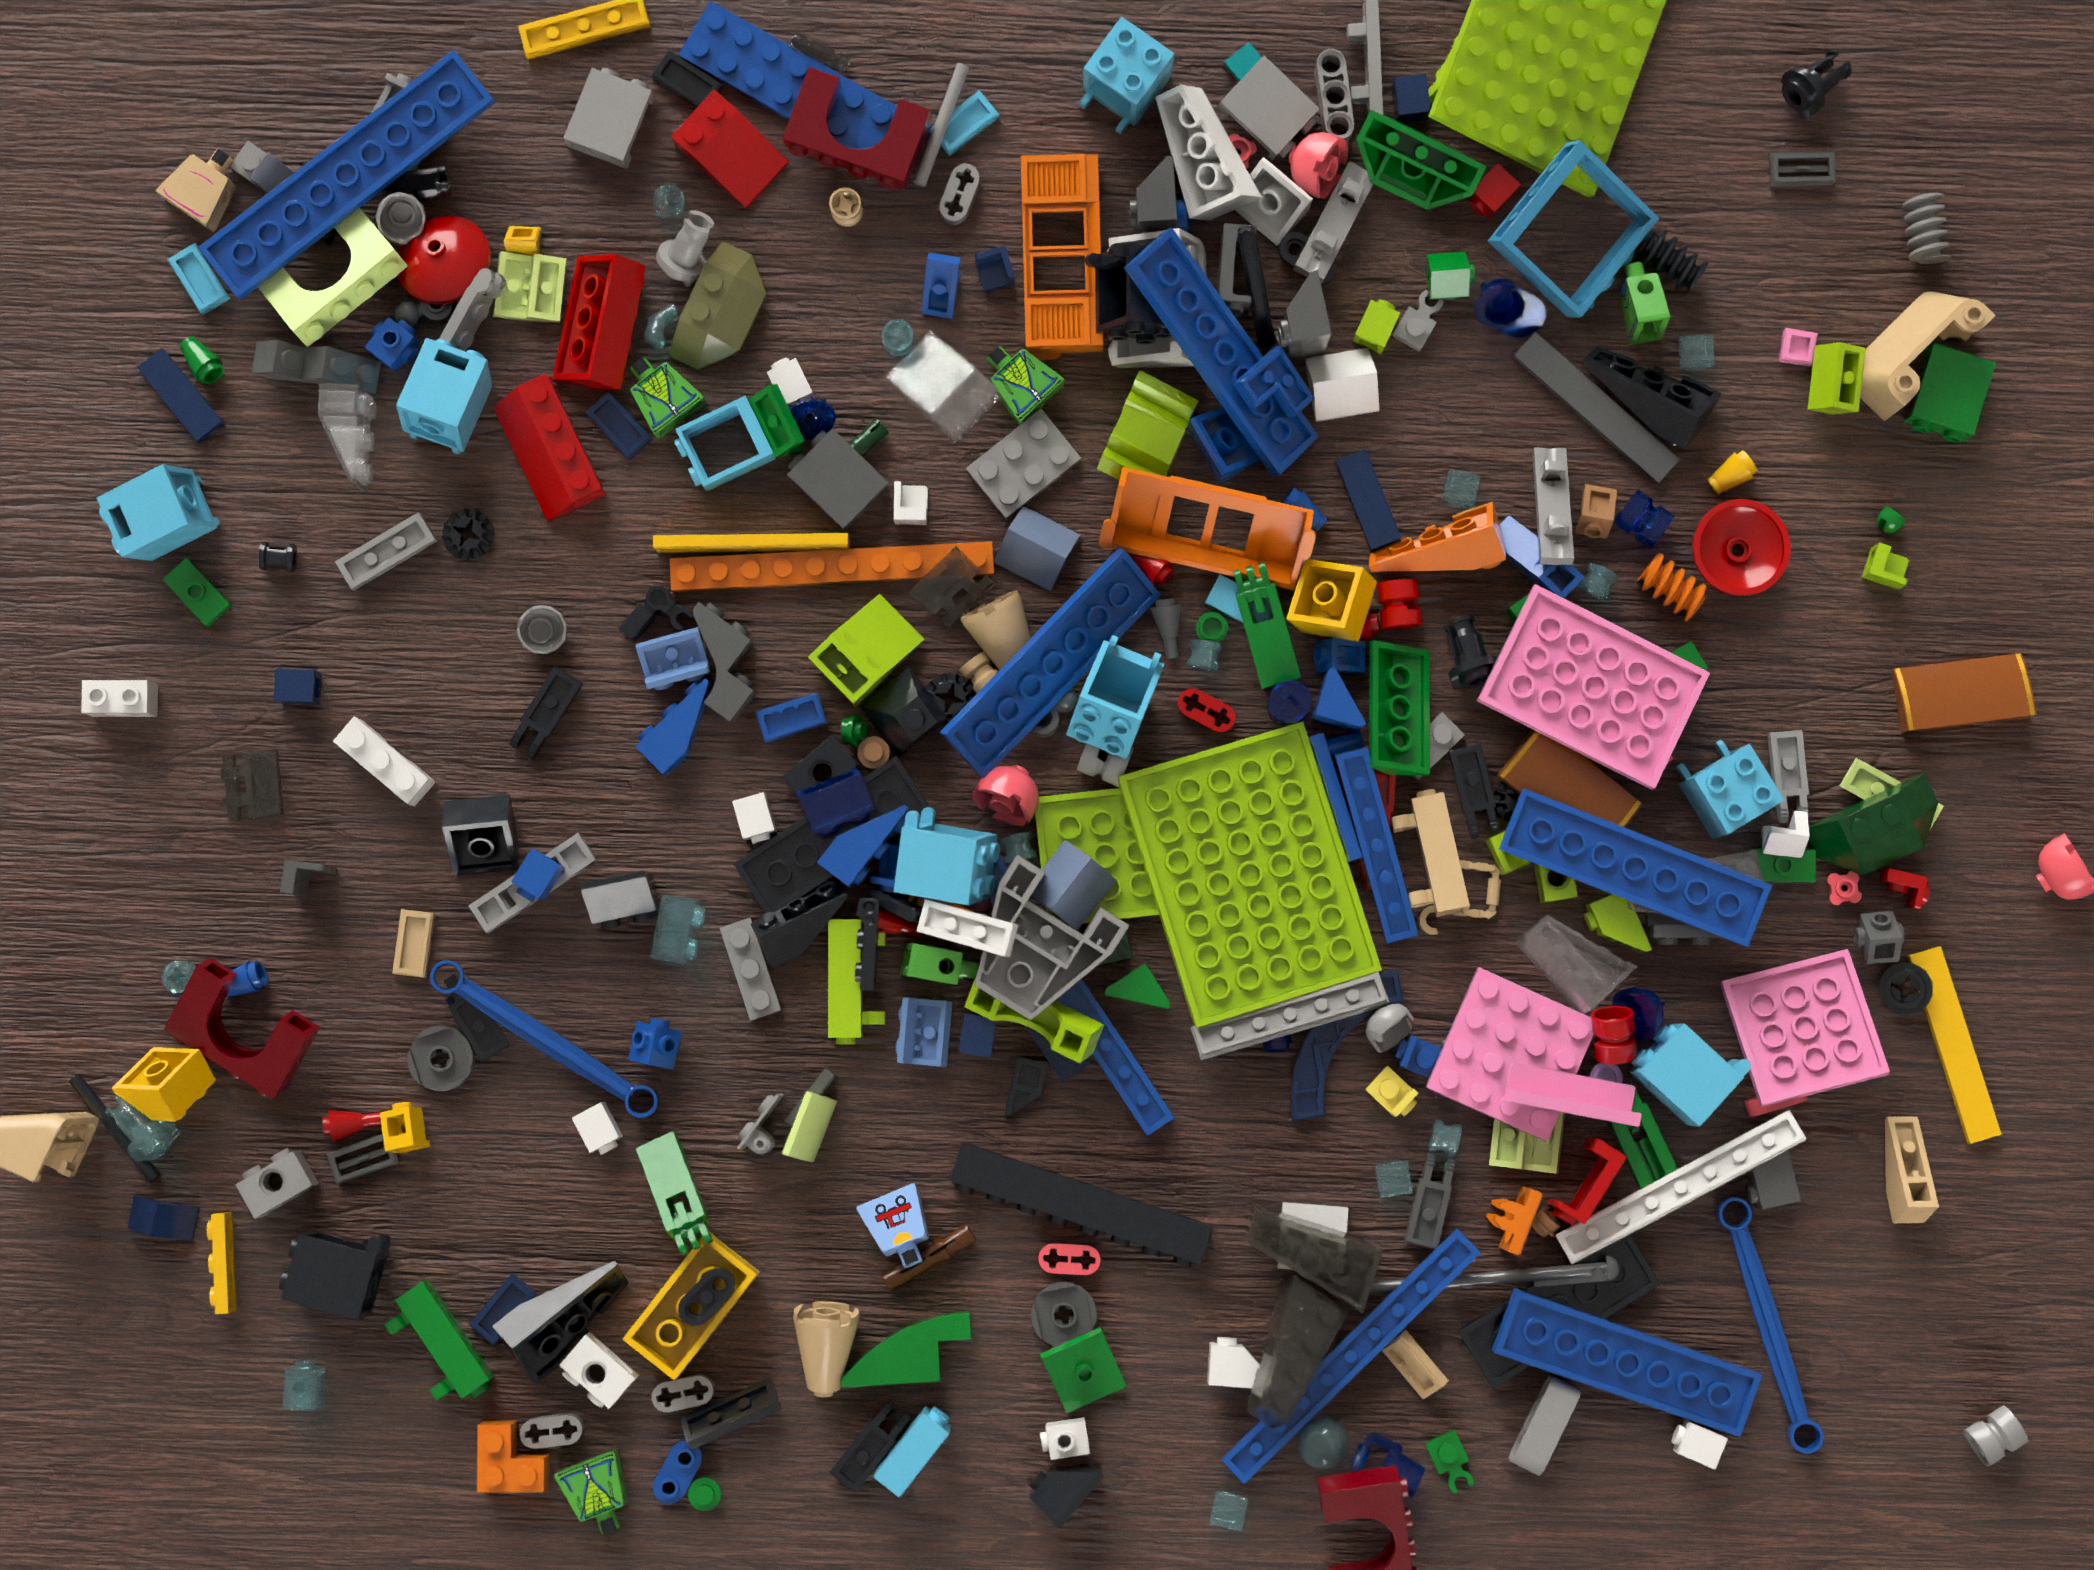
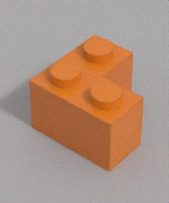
[477,1420,550,1493]

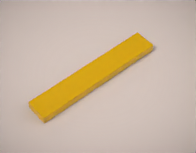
[653,533,850,553]
[1907,946,2002,1144]

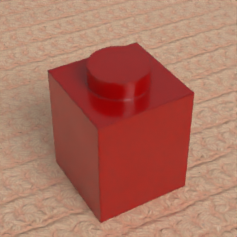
[1467,163,1521,220]

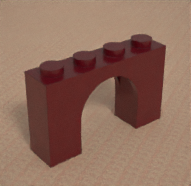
[782,67,932,190]
[164,957,320,1100]
[1317,1465,1417,1570]

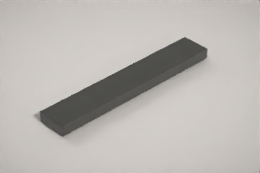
[1513,332,1680,485]

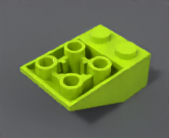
[808,594,925,707]

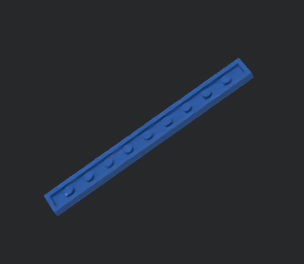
[989,855,1174,1136]
[1221,1228,1481,1484]

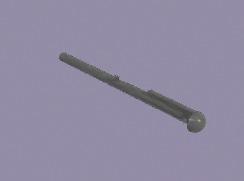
[1357,1255,1620,1296]

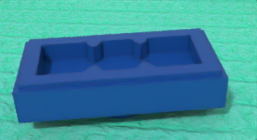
[756,692,828,743]

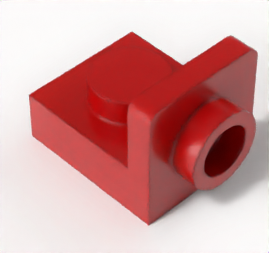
[1879,868,1930,910]

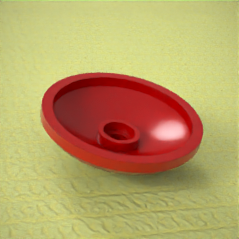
[397,216,491,304]
[1692,499,1791,596]

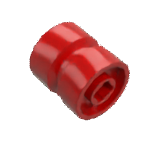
[1376,579,1423,631]
[1591,1006,1638,1065]

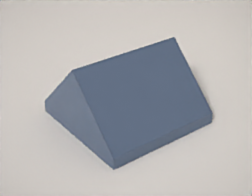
[994,506,1080,592]
[1031,840,1116,930]

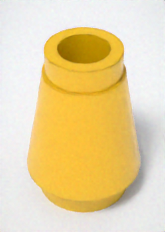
[1707,450,1758,495]

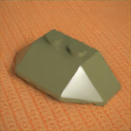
[669,242,767,370]

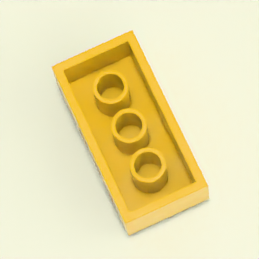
[622,1233,760,1380]

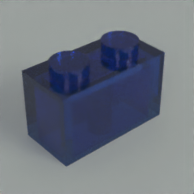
[795,768,875,835]

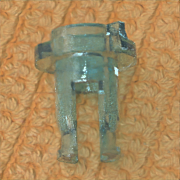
[105,1095,181,1161]

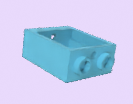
[674,396,776,492]
[873,1405,951,1498]

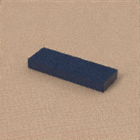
[137,348,224,443]
[1335,449,1401,551]

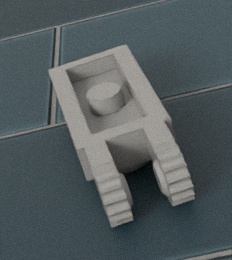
[439,268,506,351]
[1767,730,1809,823]

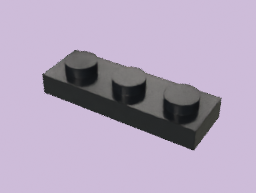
[679,1377,782,1450]

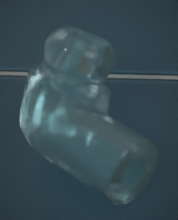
[644,303,680,350]

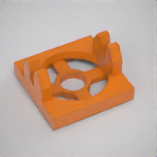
[1485,1186,1543,1255]

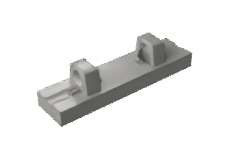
[1347,0,1383,116]
[1293,161,1373,284]
[1532,447,1574,565]
[469,833,597,934]

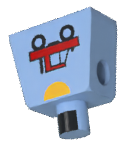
[856,1183,929,1268]

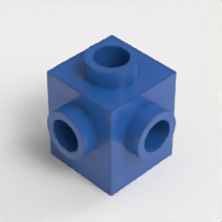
[365,317,420,373]
[628,1018,682,1069]

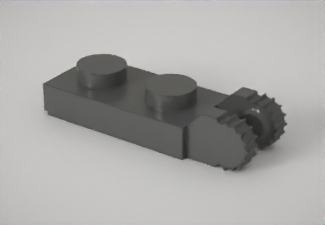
[1404,1153,1455,1250]

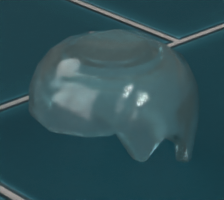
[1298,1416,1350,1469]

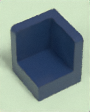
[1391,74,1431,123]
[974,245,1015,293]
[274,668,322,705]
[959,1013,997,1057]

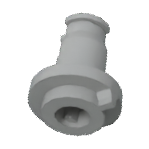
[656,210,714,287]

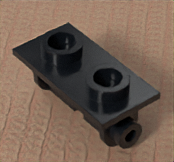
[382,165,452,201]

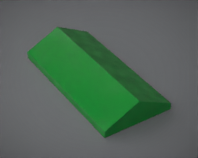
[1369,640,1430,776]

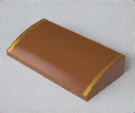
[1892,653,2037,733]
[1497,729,1642,827]

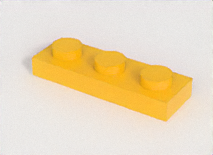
[207,1212,237,1314]

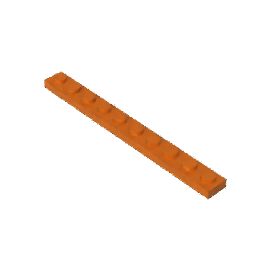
[670,541,994,592]

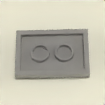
[966,409,1081,520]

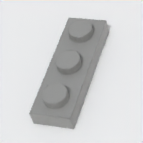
[335,512,437,591]
[720,917,782,1021]

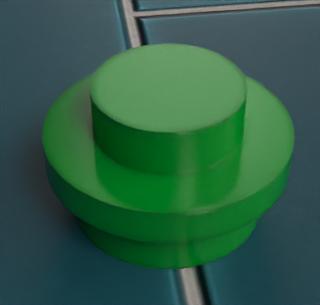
[1196,612,1228,645]
[841,715,867,747]
[688,1477,722,1511]

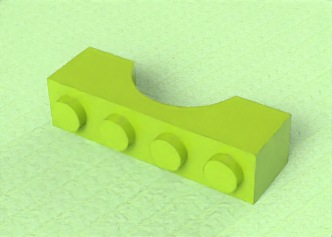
[964,978,1104,1064]

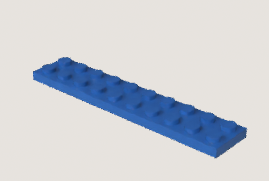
[198,49,496,300]

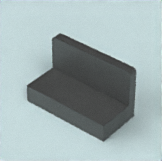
[280,860,337,897]

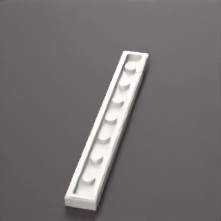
[1556,1110,1806,1265]

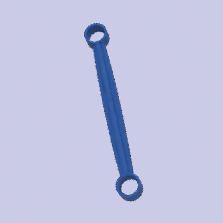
[430,960,658,1118]
[1715,1196,1824,1454]

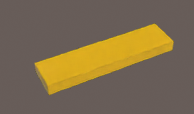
[518,0,651,59]

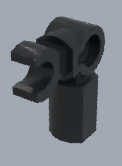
[618,586,694,642]

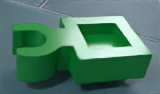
[1424,1429,1474,1494]

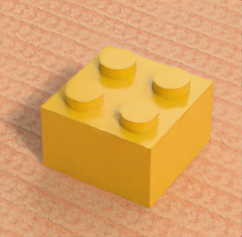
[1286,559,1377,642]

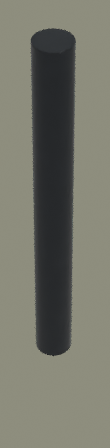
[69,1074,161,1183]

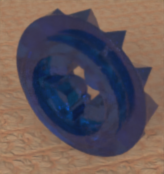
[788,395,836,439]

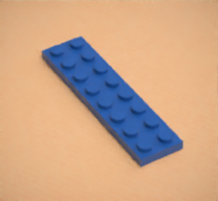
[678,1,931,150]
[1124,228,1319,477]
[940,548,1161,778]
[1498,788,1772,947]
[1492,1288,1762,1437]

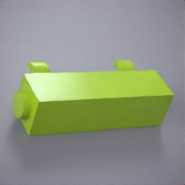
[828,919,885,1044]

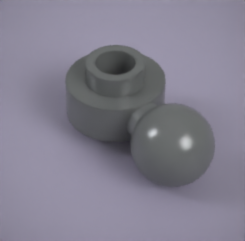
[394,301,453,327]
[1031,688,1078,738]

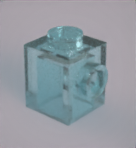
[283,1361,325,1411]

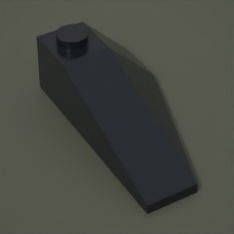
[1582,347,1722,449]
[492,1261,629,1385]

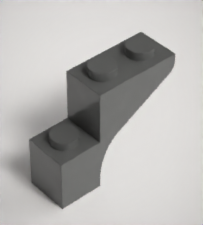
[252,340,381,394]
[693,602,756,725]

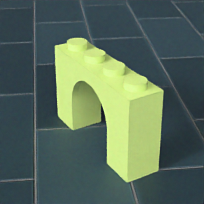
[258,208,408,347]

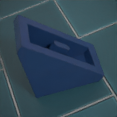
[127,1195,200,1241]

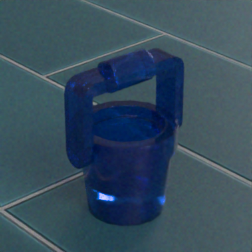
[1351,1432,1426,1499]

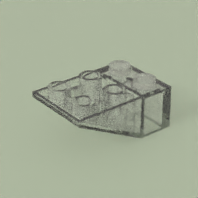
[886,331,1000,443]
[318,383,376,492]

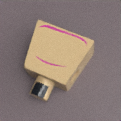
[156,149,236,232]

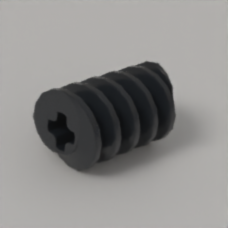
[1634,229,1708,296]

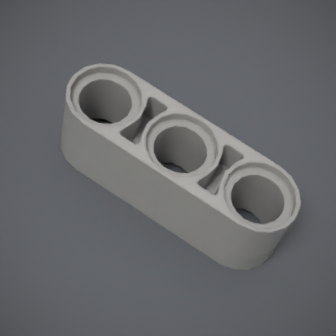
[1314,49,1354,144]
[1508,1375,1581,1476]

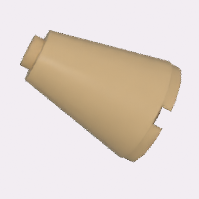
[961,590,1031,671]
[793,1301,859,1397]

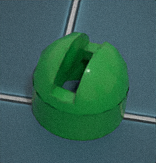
[1877,506,1906,534]

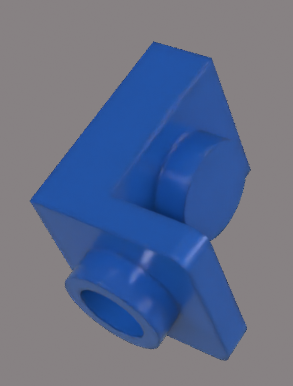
[1313,638,1366,674]
[1394,1035,1442,1078]

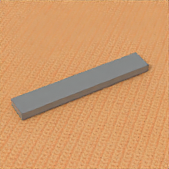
[1191,972,1389,1060]

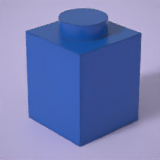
[511,848,565,902]

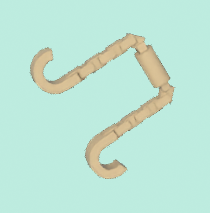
[1418,860,1501,935]

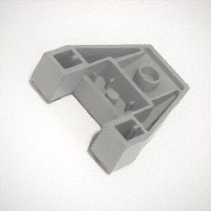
[975,855,1129,1020]

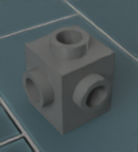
[1853,911,1904,964]

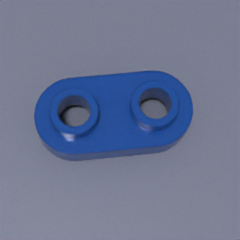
[653,1440,703,1504]

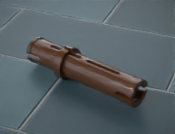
[881,1223,976,1291]

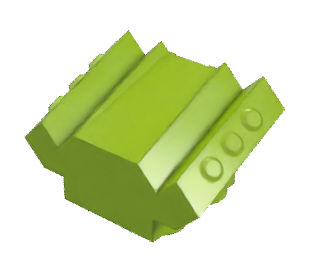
[1097,370,1199,480]

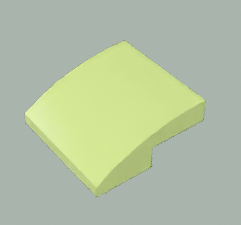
[492,251,566,323]
[782,1091,837,1162]
[1489,1112,1565,1174]

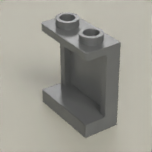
[1217,223,1257,320]
[787,428,888,532]

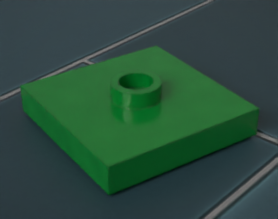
[1040,1327,1127,1413]

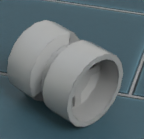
[1076,743,1134,787]
[1964,1405,2029,1467]

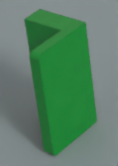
[748,384,805,457]

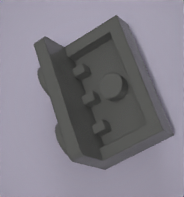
[1646,908,1719,945]

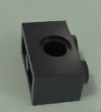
[783,735,859,808]

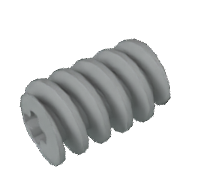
[1902,193,1951,264]

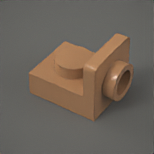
[1576,484,1617,539]

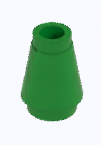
[179,336,224,385]

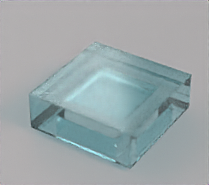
[1678,334,1715,370]
[1441,468,1481,509]
[1374,1160,1413,1198]
[1209,1490,1249,1532]

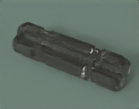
[789,33,850,73]

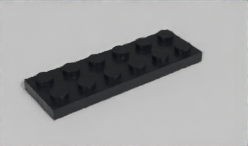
[733,756,930,913]
[1457,1235,1660,1389]

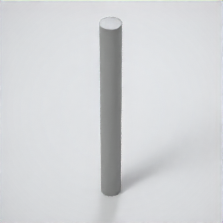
[914,63,969,187]

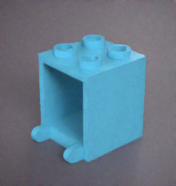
[1079,16,1174,135]
[396,338,493,454]
[97,464,220,561]
[1066,635,1165,759]
[1676,740,1784,839]
[894,807,1000,905]
[1629,1023,1751,1127]

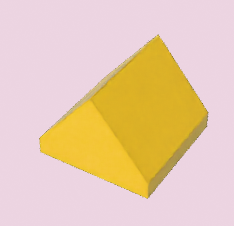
[504,226,541,256]

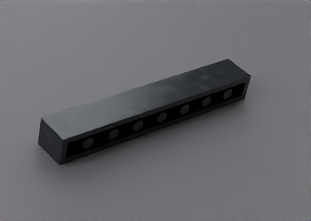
[950,1142,1213,1268]

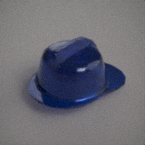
[1474,278,1546,337]
[1612,987,1665,1040]

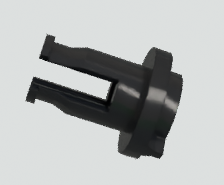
[1781,50,1852,119]
[1443,615,1498,690]

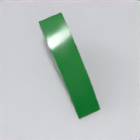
[840,1310,972,1387]

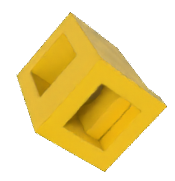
[380,1102,430,1153]

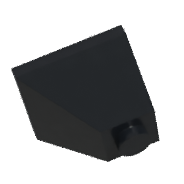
[859,667,948,758]
[1029,1464,1103,1528]

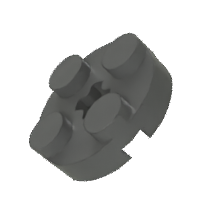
[407,1026,475,1091]
[1031,1281,1097,1347]

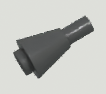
[1150,598,1182,659]

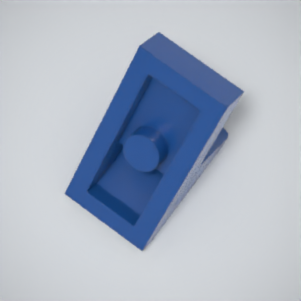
[921,252,961,319]

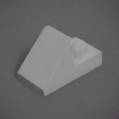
[229,141,294,194]

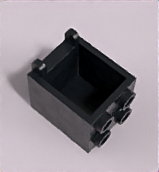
[1085,243,1172,344]
[279,1231,391,1320]

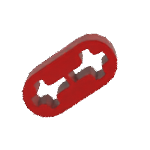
[1177,688,1235,734]

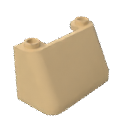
[1860,291,1996,421]
[0,1112,99,1182]

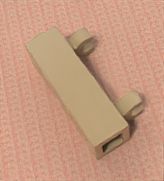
[1391,789,1470,917]

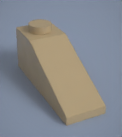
[1885,1117,1939,1223]

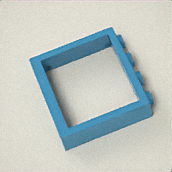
[1488,141,1659,317]

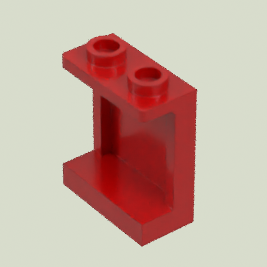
[1547,1137,1627,1226]

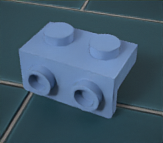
[636,627,710,690]
[896,997,953,1067]

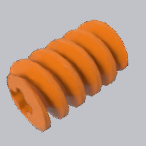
[1635,553,1708,622]

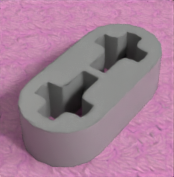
[939,163,980,225]
[652,1374,715,1412]
[520,1413,584,1449]

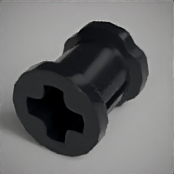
[259,541,297,572]

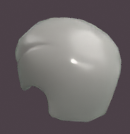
[375,192,426,244]
[517,605,567,654]
[1366,1004,1414,1053]

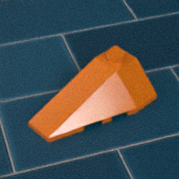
[1369,502,1506,572]

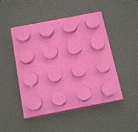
[1720,949,1890,1108]
[1425,967,1593,1142]

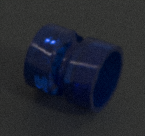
[1613,489,1675,550]
[1266,680,1311,727]

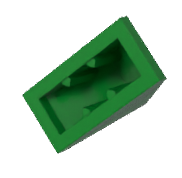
[1104,964,1170,1009]

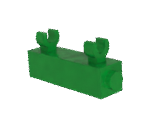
[384,1279,495,1401]

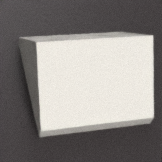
[1235,157,1313,246]
[1305,348,1379,422]

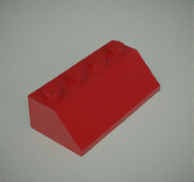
[552,254,646,390]
[493,373,606,523]

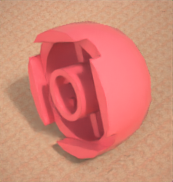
[1289,132,1348,199]
[972,765,1039,826]
[2036,833,2094,900]

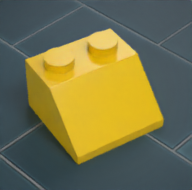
[112,1047,216,1122]

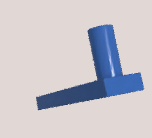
[1309,731,1364,863]

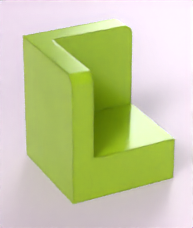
[1861,542,1909,590]
[1485,832,1530,876]

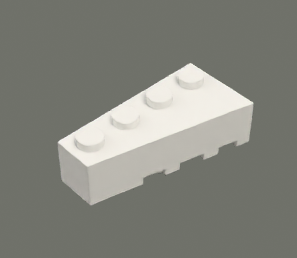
[1155,85,1262,221]

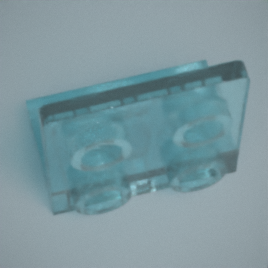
[650,894,706,965]

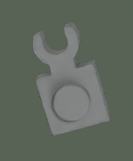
[1392,290,1443,352]

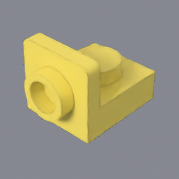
[1364,1066,1418,1117]

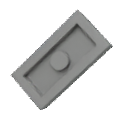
[1413,712,1465,780]

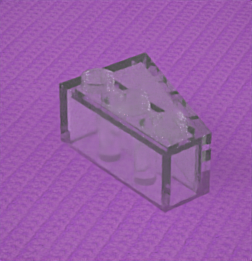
[1514,915,1638,1014]

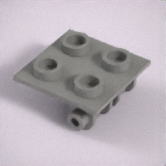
[737,1093,784,1154]

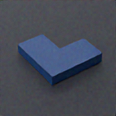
[1233,346,1315,419]

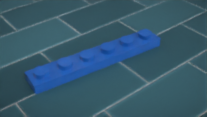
[1335,746,1419,944]

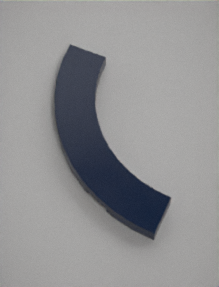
[1290,969,1404,1122]

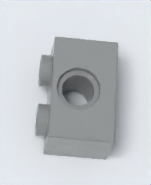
[235,1148,319,1219]

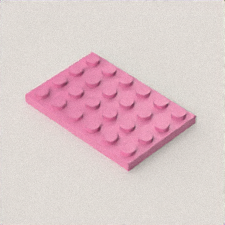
[1477,584,1710,790]

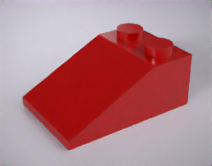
[671,90,789,209]

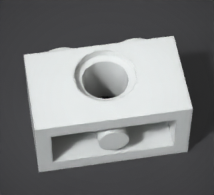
[81,680,158,717]
[559,1332,639,1409]

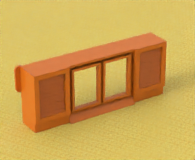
[1021,154,1103,360]
[1099,467,1316,590]

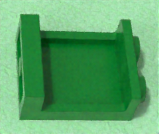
[1904,343,1996,443]

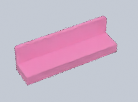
[1504,1062,1641,1127]

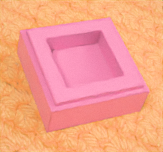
[1779,328,1818,367]

